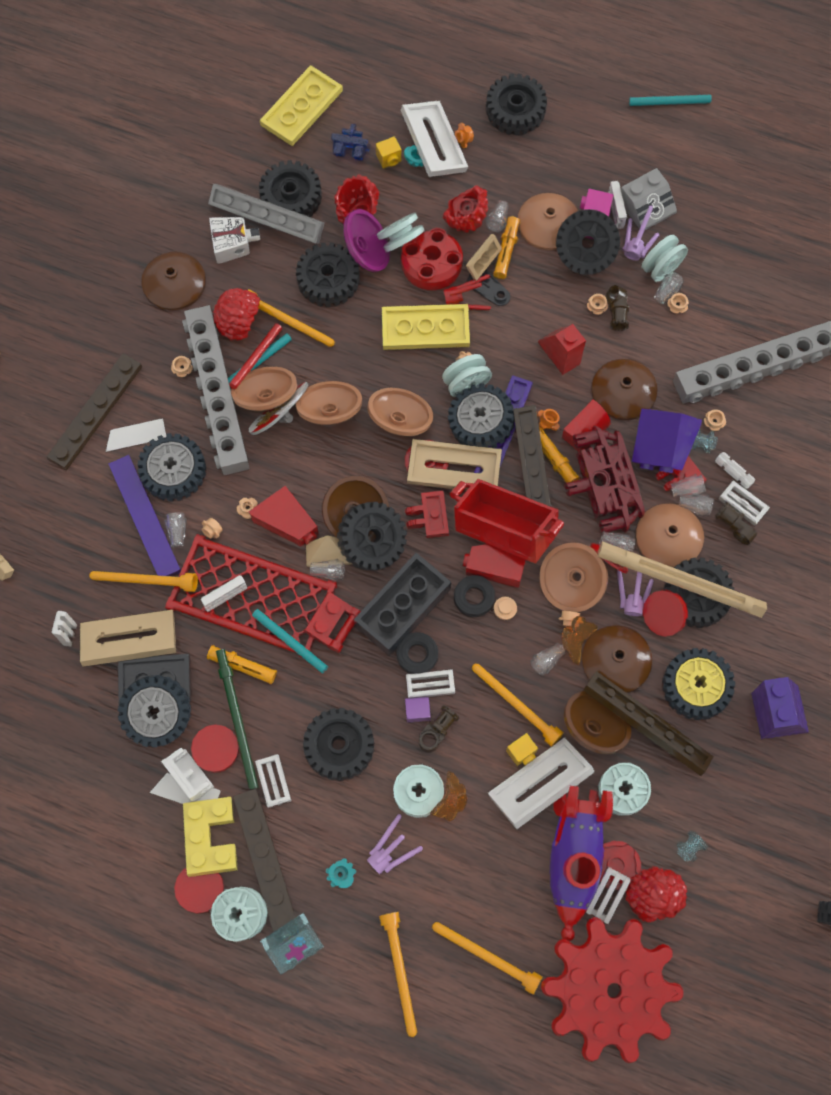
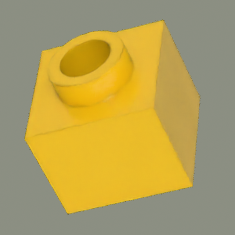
[376,136,402,168]
[506,733,538,766]

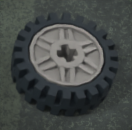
[448,384,515,448]
[137,433,206,502]
[118,675,191,747]

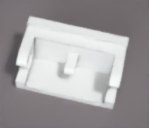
[161,748,214,802]

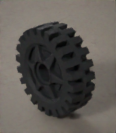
[486,73,547,135]
[259,160,322,217]
[556,209,620,275]
[296,242,360,307]
[337,502,407,570]
[663,557,735,628]
[303,708,374,781]

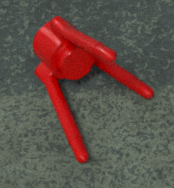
[444,274,491,310]

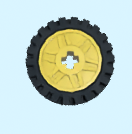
[662,648,735,720]

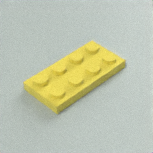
[260,65,343,146]
[382,304,470,350]

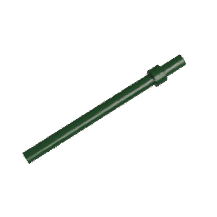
[216,649,258,790]

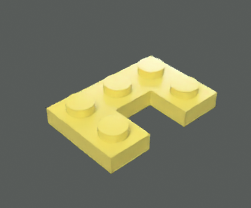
[183,797,237,877]

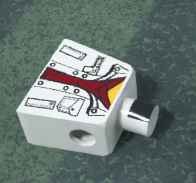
[209,217,260,264]

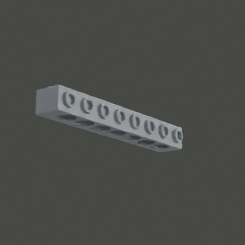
[182,305,250,475]
[673,321,831,404]

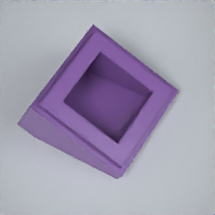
[405,697,430,722]

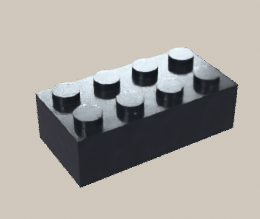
[354,553,451,657]

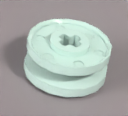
[377,213,425,252]
[641,235,688,282]
[442,354,492,397]
[598,763,651,816]
[393,764,444,818]
[211,886,268,942]

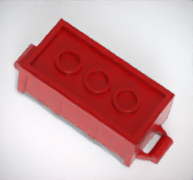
[450,479,564,564]

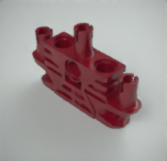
[564,426,645,534]

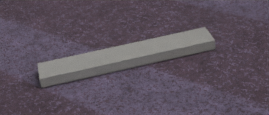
[208,184,325,243]

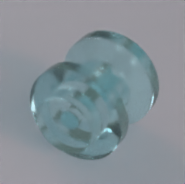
[691,429,718,453]
[676,830,708,862]

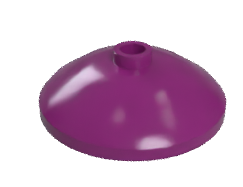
[343,209,390,272]

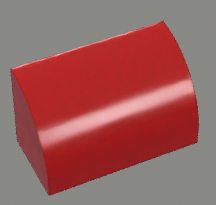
[562,399,611,452]

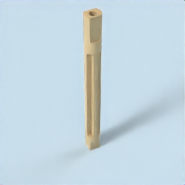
[597,542,767,618]

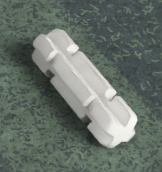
[715,452,755,489]

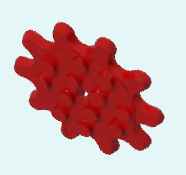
[541,917,684,1063]

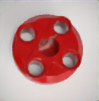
[401,228,463,290]

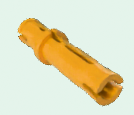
[493,216,520,279]
[539,426,580,482]
[207,645,277,684]

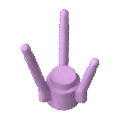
[622,206,659,260]
[617,570,654,616]
[367,814,423,874]

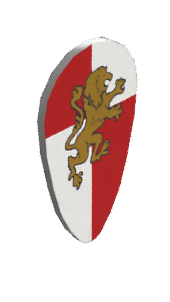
[249,382,308,435]

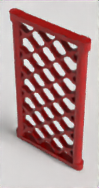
[165,534,337,658]

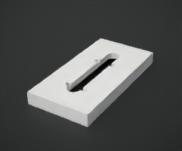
[401,101,468,177]
[488,738,594,829]

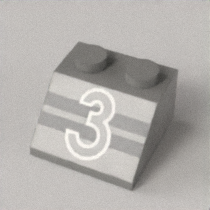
[621,168,677,230]

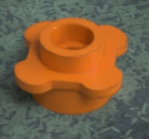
[455,123,474,148]
[537,409,560,431]

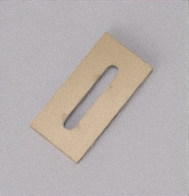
[407,439,502,491]
[80,610,176,667]

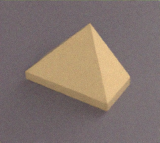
[466,234,502,280]
[306,535,352,567]

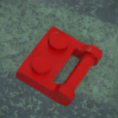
[304,592,361,653]

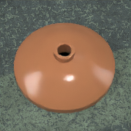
[518,193,578,250]
[231,367,297,411]
[296,381,362,425]
[367,388,433,436]
[635,504,704,568]
[540,543,608,612]

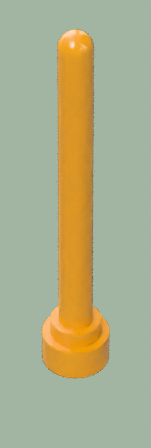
[248,289,335,347]
[89,571,198,592]
[472,663,564,747]
[379,912,417,1037]
[432,922,543,994]

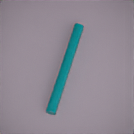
[629,95,712,106]
[228,333,292,383]
[252,609,328,673]

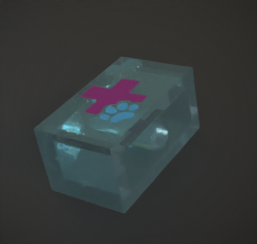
[261,913,324,975]

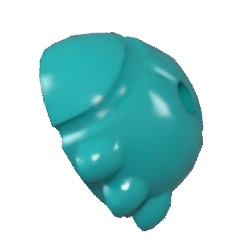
[404,145,424,167]
[325,858,356,889]

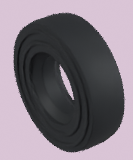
[454,575,495,617]
[396,632,438,674]

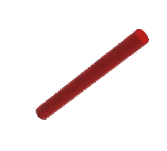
[229,323,282,390]

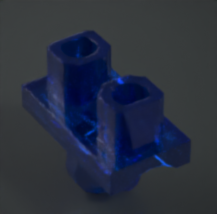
[331,124,370,160]

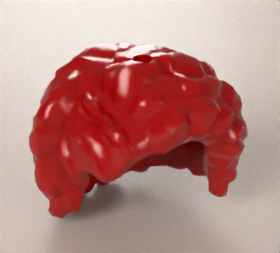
[334,174,379,224]
[443,185,488,233]
[213,288,260,340]
[625,866,687,922]

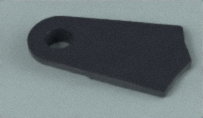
[465,269,510,306]

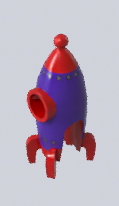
[550,786,613,941]

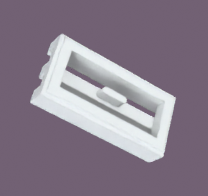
[608,181,627,229]
[719,480,770,526]
[201,575,247,612]
[52,611,77,647]
[406,670,455,698]
[255,754,291,808]
[586,867,631,924]

